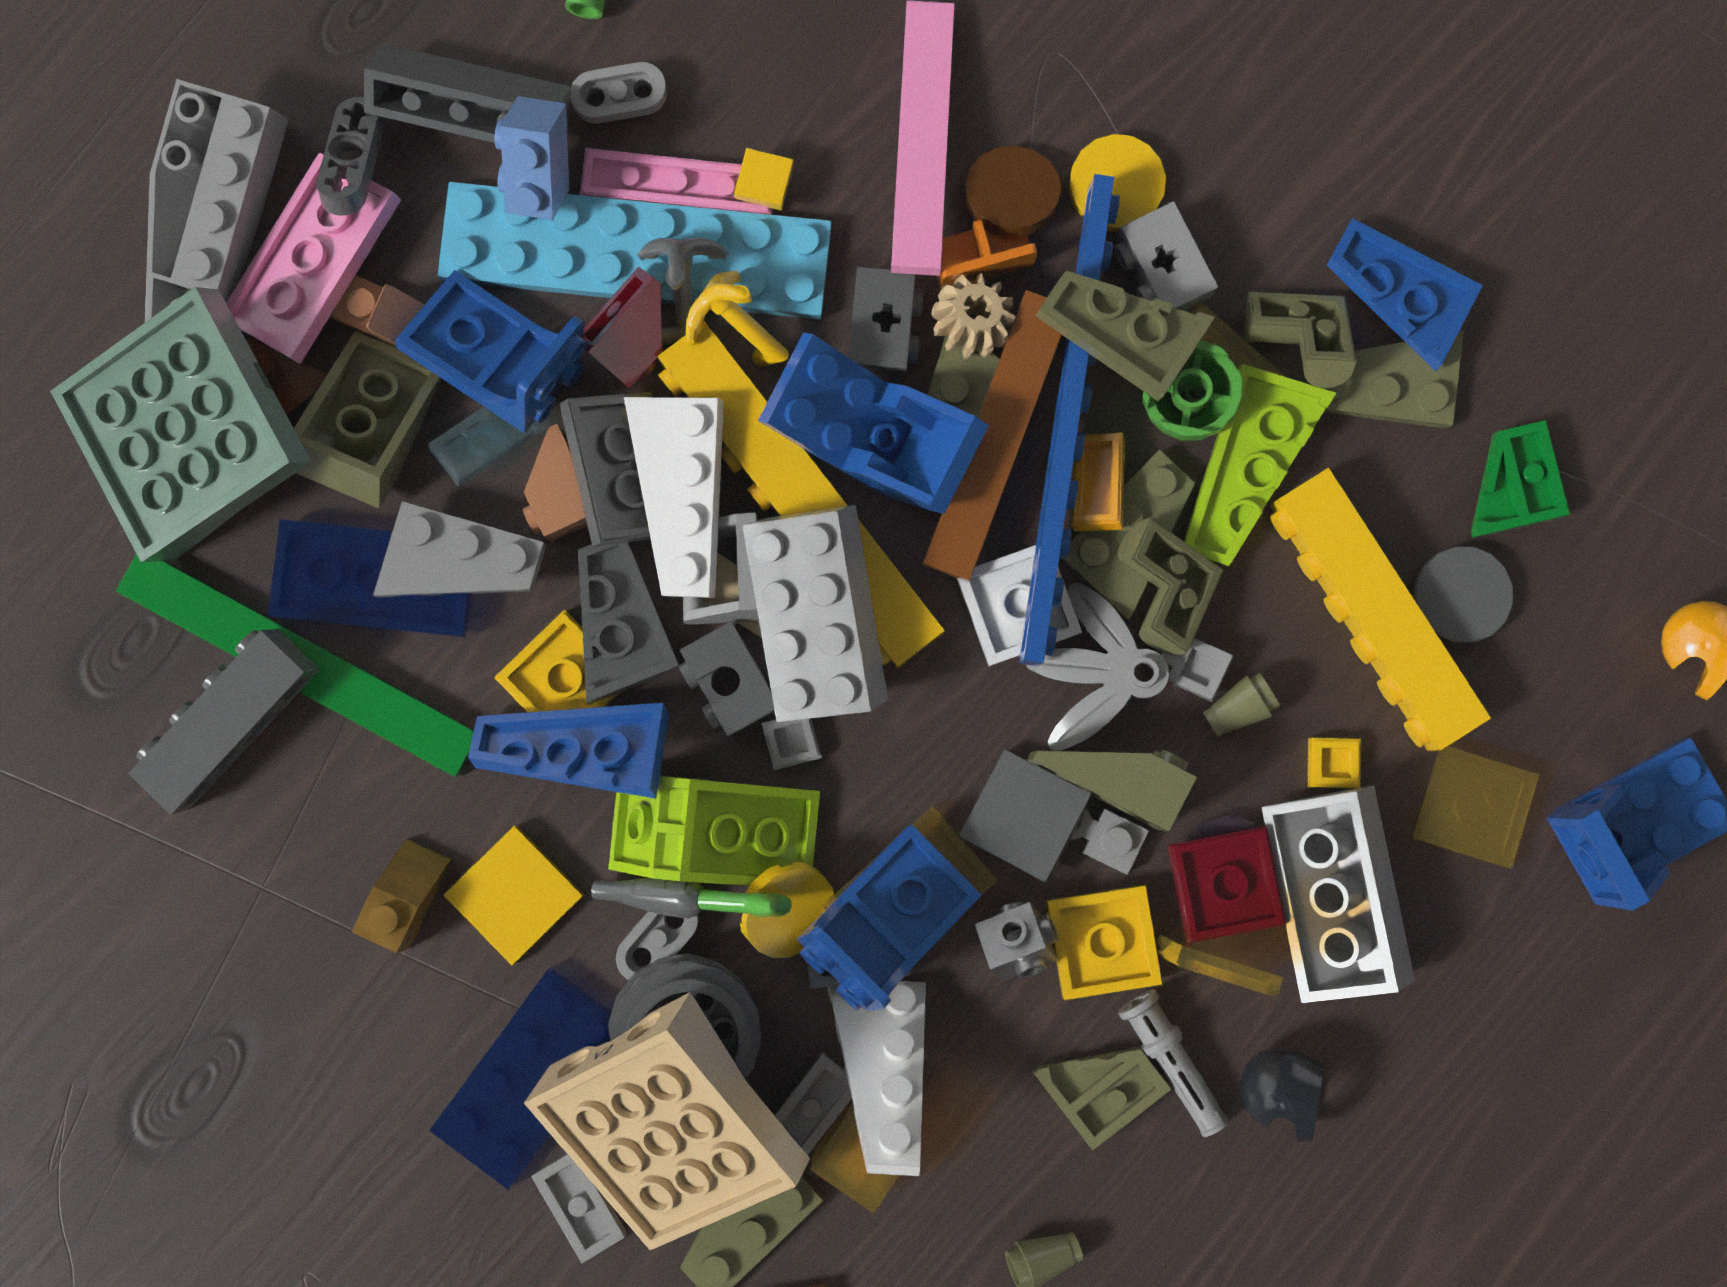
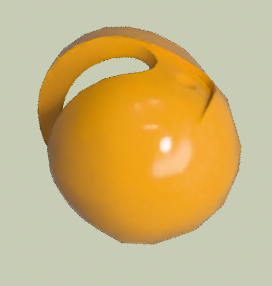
[1661,601,1727,700]

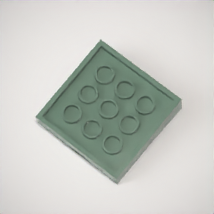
[50,287,311,563]

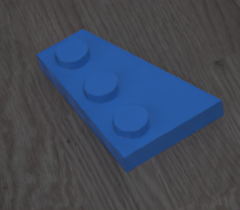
[1327,218,1483,372]

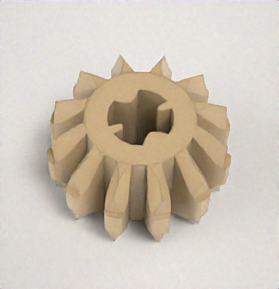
[931,273,1016,360]

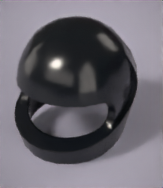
[1240,1046,1323,1142]

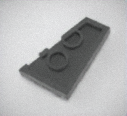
[578,542,679,705]

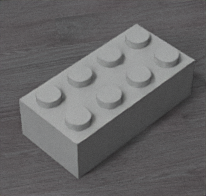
[742,505,888,722]

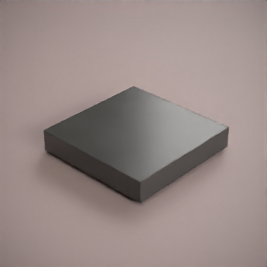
[959,749,1093,883]

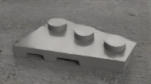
[373,501,547,597]

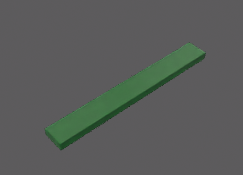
[116,554,474,777]

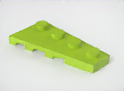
[1184,364,1336,566]

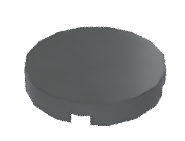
[1412,547,1513,644]

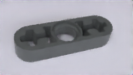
[316,97,384,216]

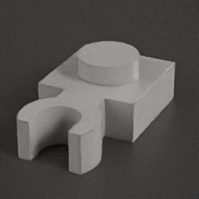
[1145,638,1233,702]
[1071,809,1149,875]

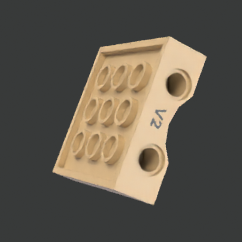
[524,992,810,1250]

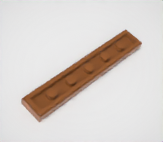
[923,290,1062,582]

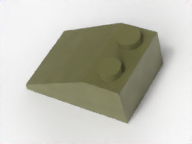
[294,331,442,508]
[1026,750,1197,832]

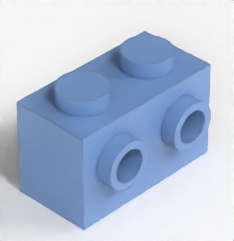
[495,96,569,220]

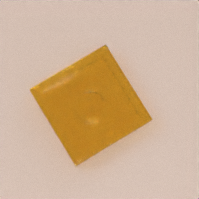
[1413,746,1539,869]

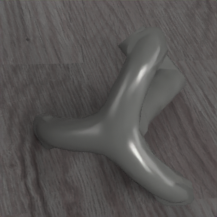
[637,237,730,347]

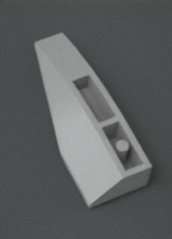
[145,79,289,322]

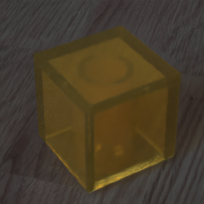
[810,1099,899,1214]

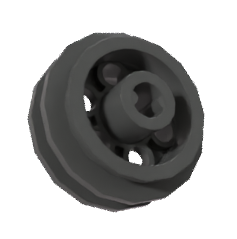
[608,954,762,1079]

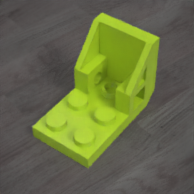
[608,776,820,886]

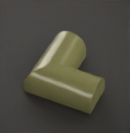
[1244,292,1356,388]
[1118,518,1223,655]

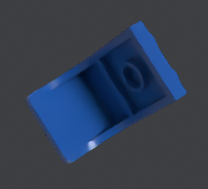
[395,270,586,434]
[797,824,981,1011]

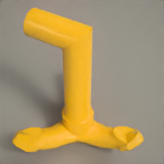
[686,271,789,368]

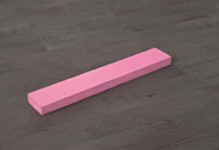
[891,1,954,276]

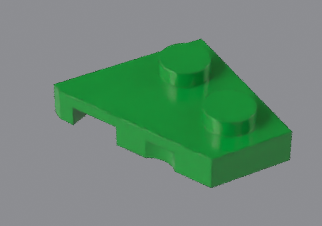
[1471,420,1570,538]

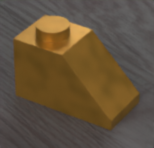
[352,839,452,953]

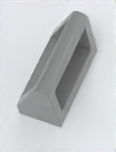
[683,513,759,624]

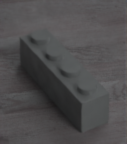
[364,43,571,143]
[128,629,321,815]

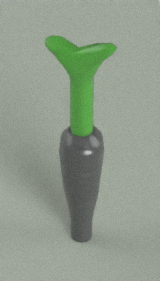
[591,878,792,918]

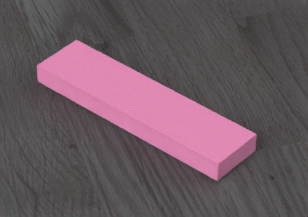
[580,148,773,215]

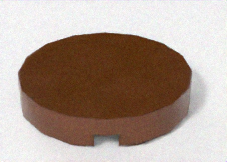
[964,146,1061,236]

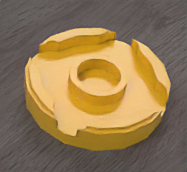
[1069,134,1166,232]
[739,862,835,958]

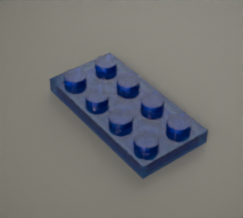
[268,519,471,638]
[429,967,612,1190]

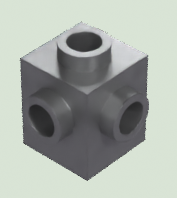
[975,902,1059,981]

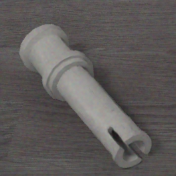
[1118,989,1230,1137]

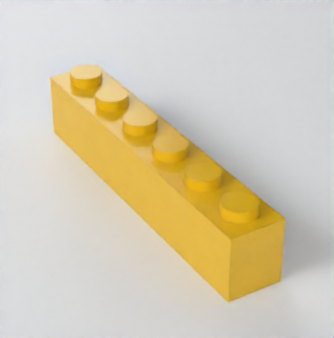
[1269,468,1491,751]

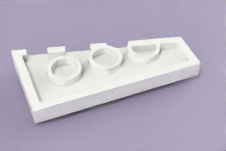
[624,397,724,598]
[827,981,926,1176]

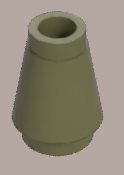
[1203,673,1280,737]
[1005,1232,1083,1287]

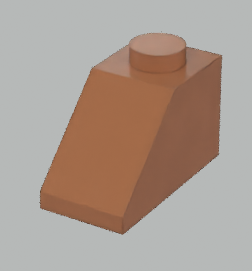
[523,424,588,542]

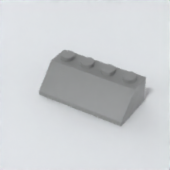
[1261,786,1415,1003]

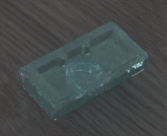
[429,407,537,487]

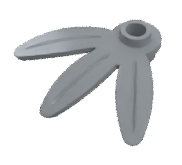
[1026,582,1169,751]

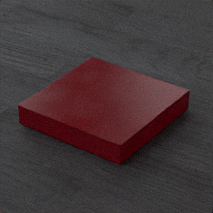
[1167,826,1287,943]

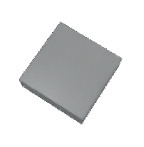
[762,718,822,771]

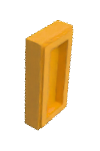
[1071,433,1125,532]

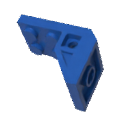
[758,333,989,514]
[1546,738,1727,911]

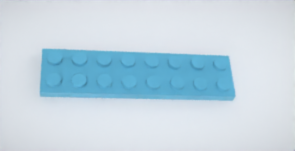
[438,182,832,320]

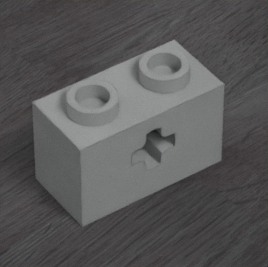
[1114,201,1218,311]

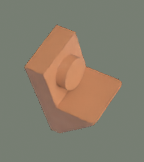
[331,275,425,347]

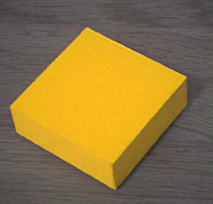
[734,148,794,211]
[1308,738,1361,788]

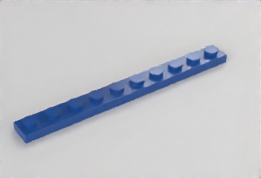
[1019,174,1120,666]

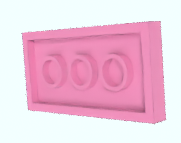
[226,153,401,364]

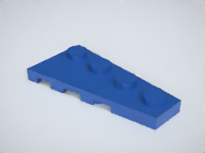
[468,703,669,799]

